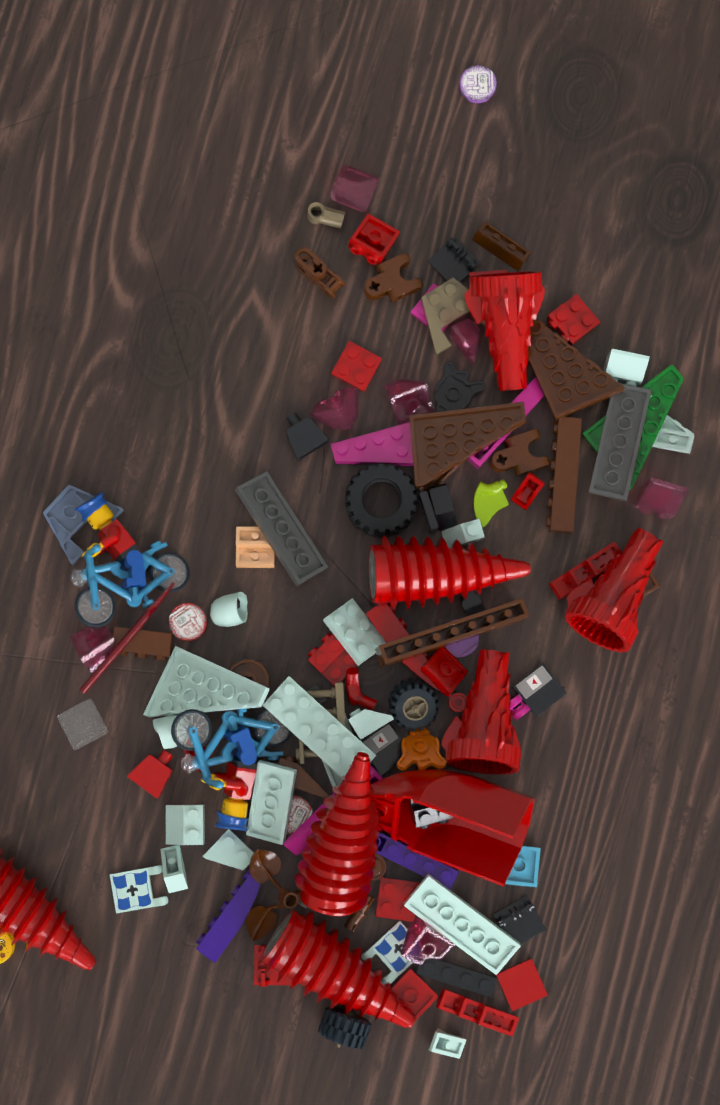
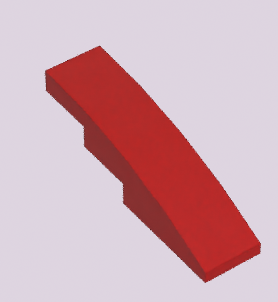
[549,541,622,600]
[436,988,519,1037]

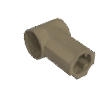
[307,202,345,229]

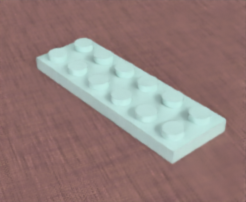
[263,676,376,777]
[404,874,521,975]

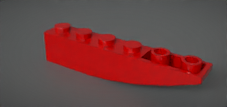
[365,602,452,698]

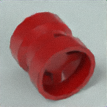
[448,693,467,713]

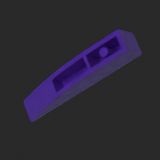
[376,832,459,890]
[196,869,261,963]

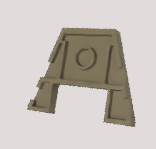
[421,278,485,356]

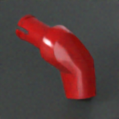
[346,667,377,711]

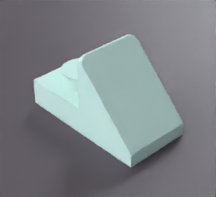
[429,1028,466,1059]

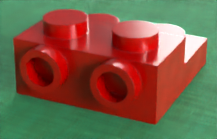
[348,213,400,265]
[547,294,601,346]
[308,633,357,686]

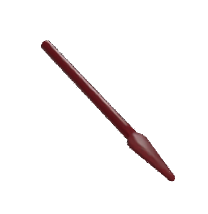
[79,582,175,694]

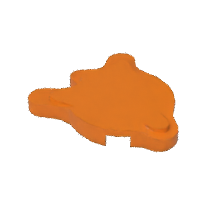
[397,726,446,771]

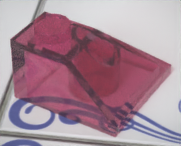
[331,165,380,213]
[384,379,434,425]

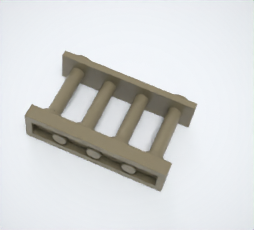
[296,683,346,764]

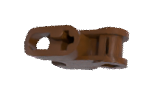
[295,247,346,299]
[364,253,423,302]
[490,429,550,476]

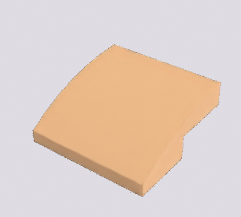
[236,527,275,568]

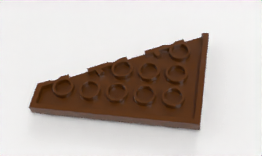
[528,319,625,420]
[409,402,526,488]

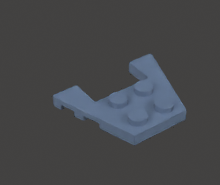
[43,485,124,565]

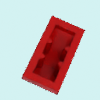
[510,472,545,510]

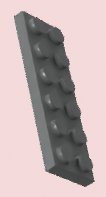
[589,383,651,501]
[235,471,328,586]

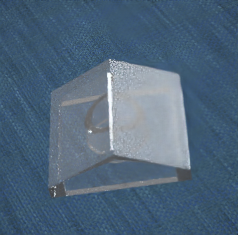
[57,699,109,751]

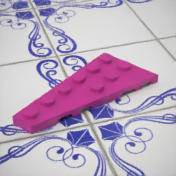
[330,422,456,467]

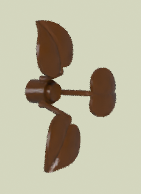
[245,849,309,941]

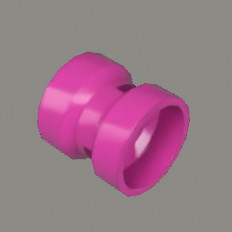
[510,694,531,721]

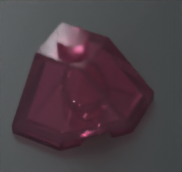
[449,319,480,366]
[310,387,358,430]
[70,627,115,673]
[401,917,455,965]

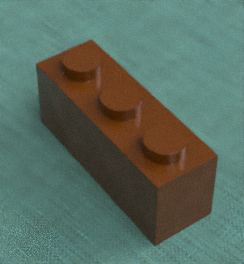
[111,627,174,661]

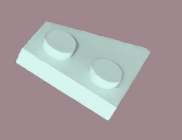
[653,415,694,454]
[203,829,254,870]

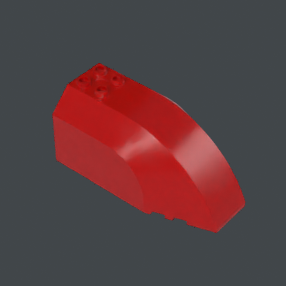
[371,769,535,887]

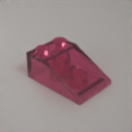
[635,477,689,520]

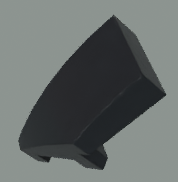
[460,590,486,616]

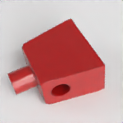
[127,749,173,799]

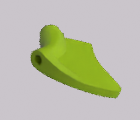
[473,479,509,527]

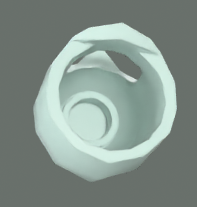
[210,592,248,627]
[153,715,192,749]

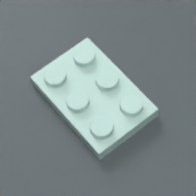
[323,598,386,666]

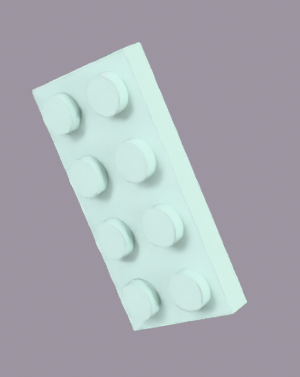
[246,760,297,845]

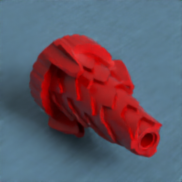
[465,271,545,391]
[565,528,663,653]
[441,649,522,775]

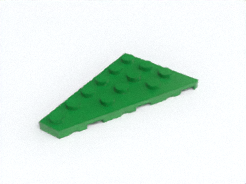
[582,364,684,491]

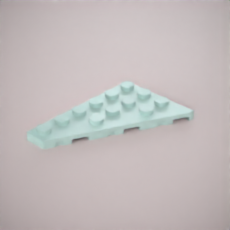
[143,646,270,717]

